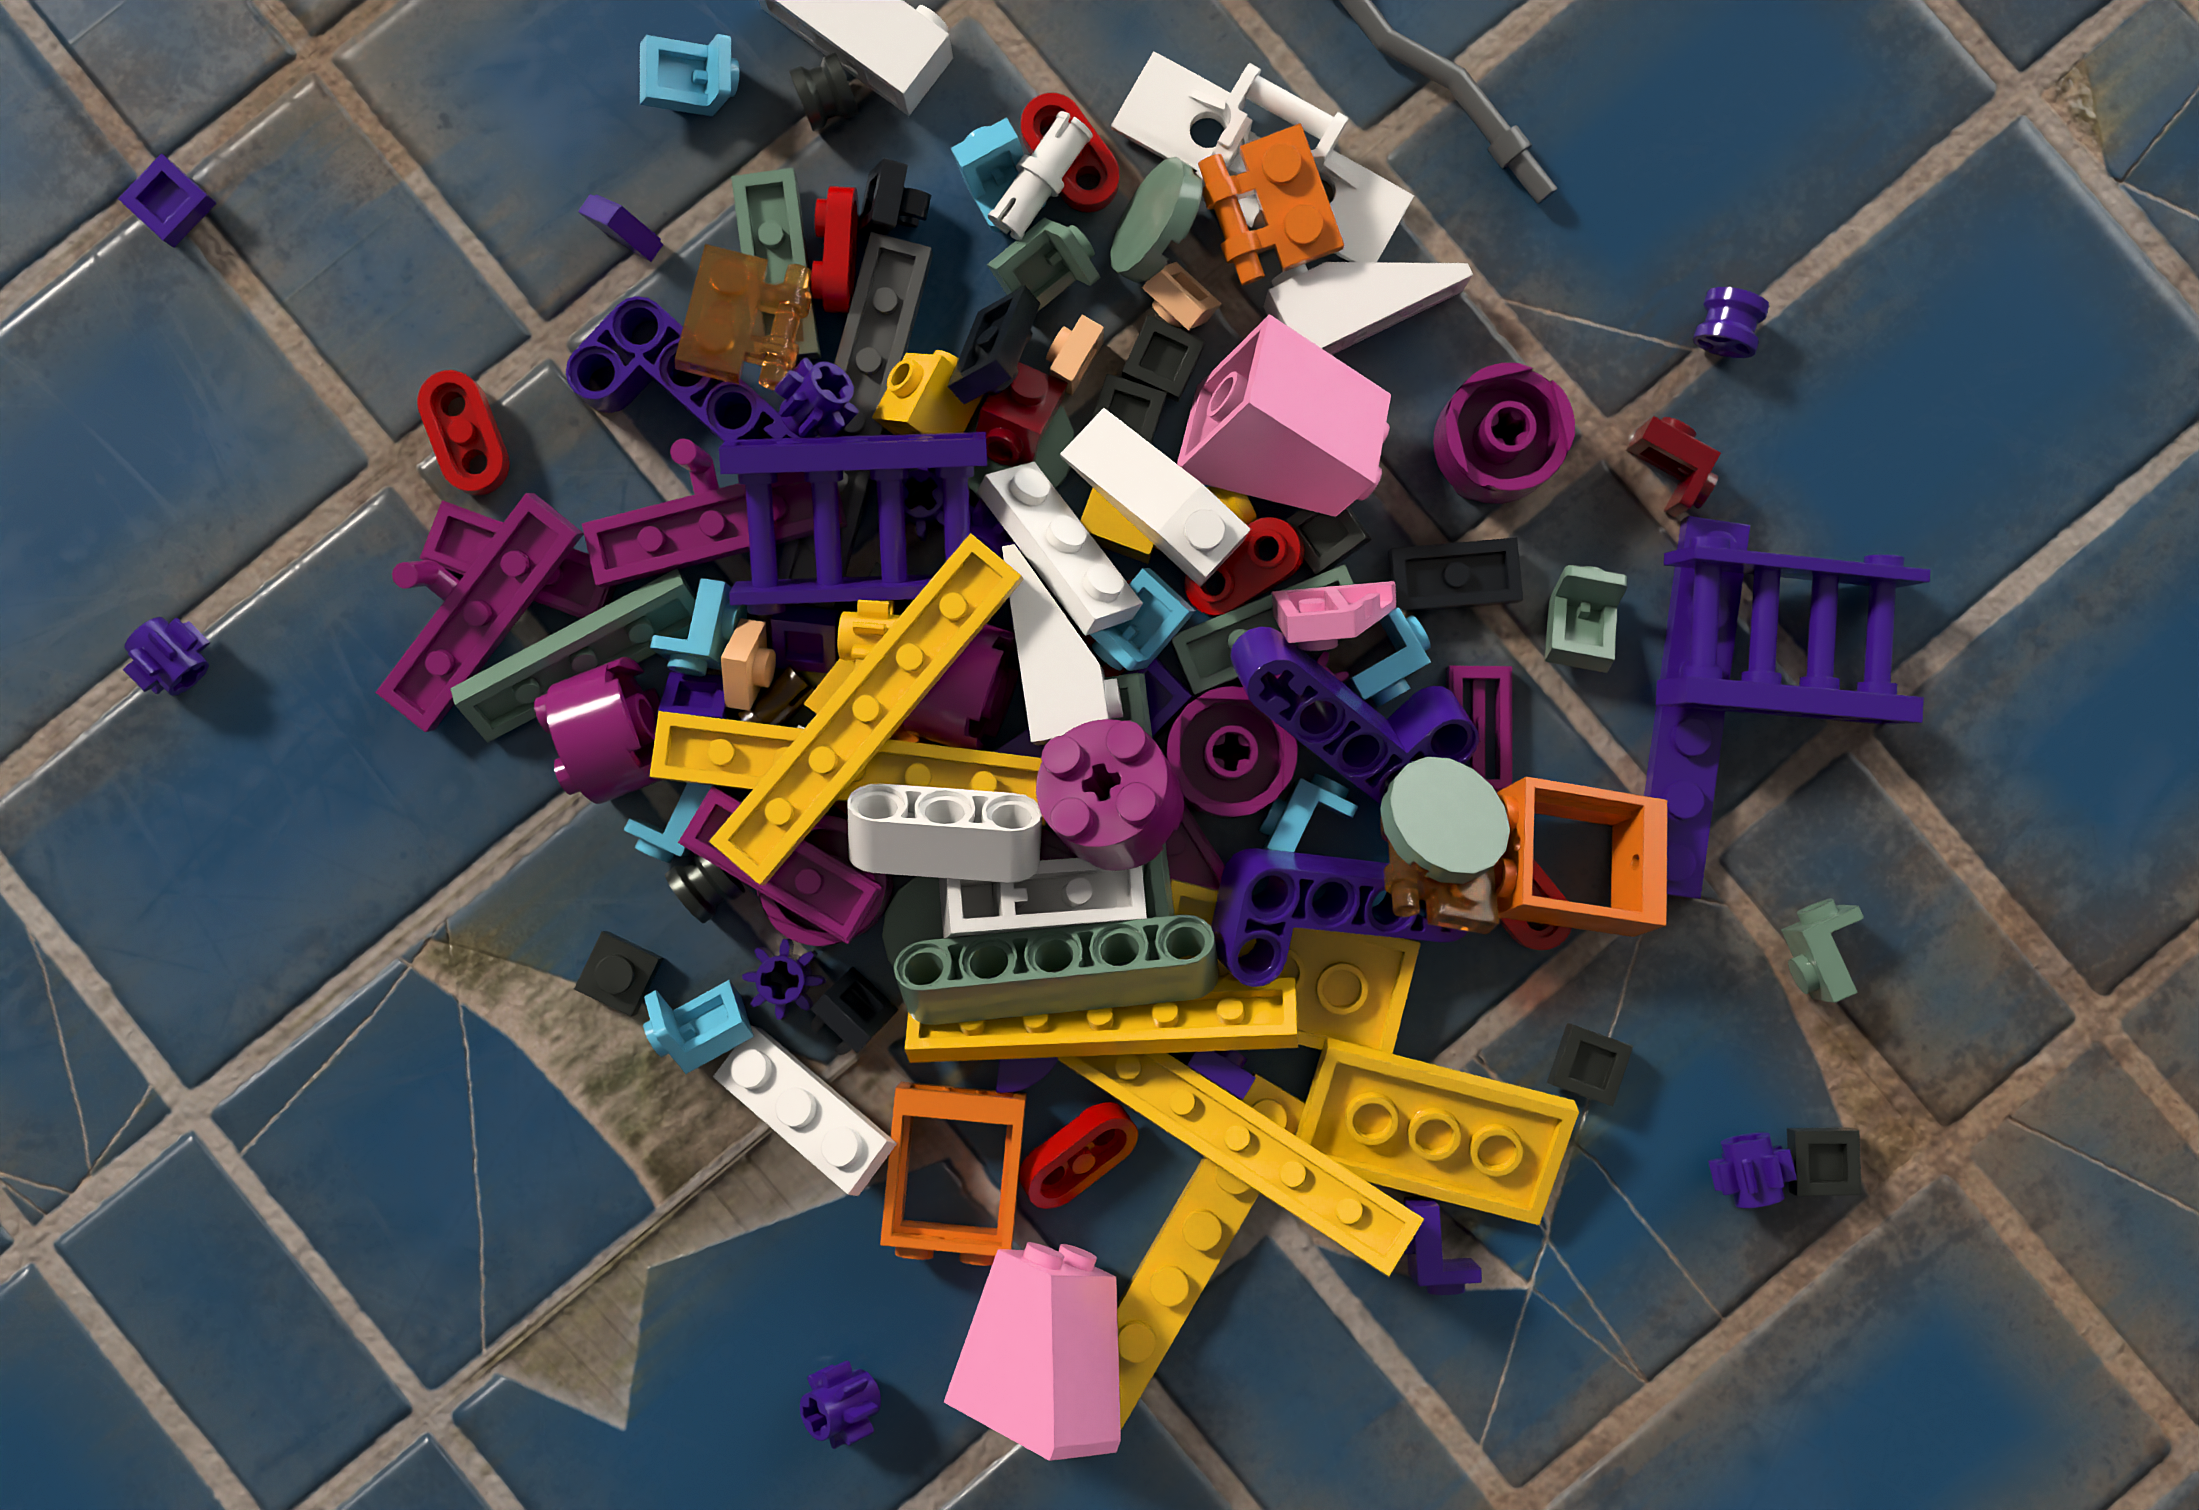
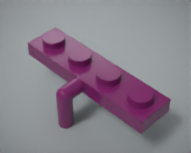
[582,439,847,588]
[375,493,584,733]

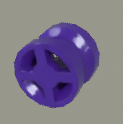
[1693,287,1770,358]

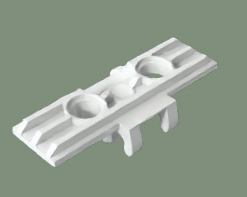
[1111,51,1414,262]

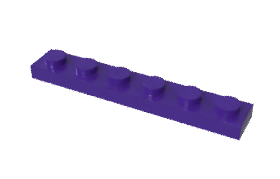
[1644,516,1750,899]

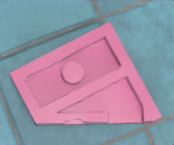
[1272,581,1396,651]

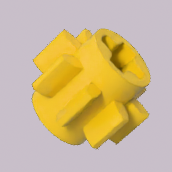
[837,600,901,669]

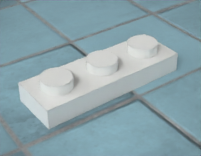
[977,462,1143,636]
[713,1025,897,1196]

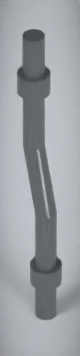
[1339,0,1558,204]

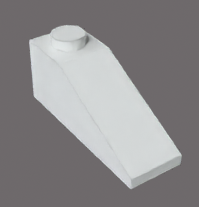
[758,0,953,116]
[1263,262,1473,355]
[1060,408,1251,587]
[1002,544,1123,746]
[939,858,1147,939]

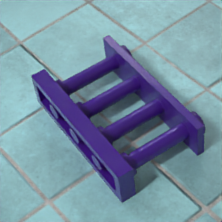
[719,432,987,615]
[1656,536,1931,725]

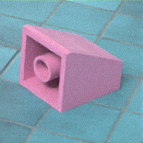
[1177,314,1391,517]
[944,1242,1121,1461]

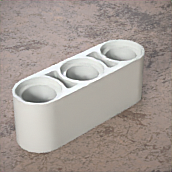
[847,784,1042,883]

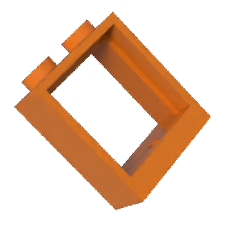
[1488,777,1667,937]
[880,1081,1027,1266]

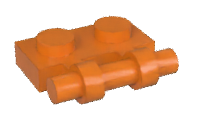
[1198,123,1344,285]

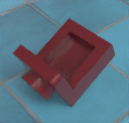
[976,362,1068,467]
[1626,416,1721,518]

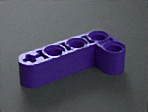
[566,296,803,443]
[1230,627,1479,805]
[1211,848,1477,987]

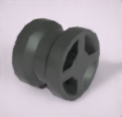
[789,52,859,132]
[665,853,746,923]

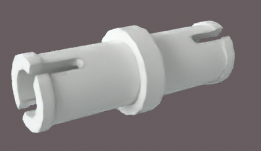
[987,111,1093,241]

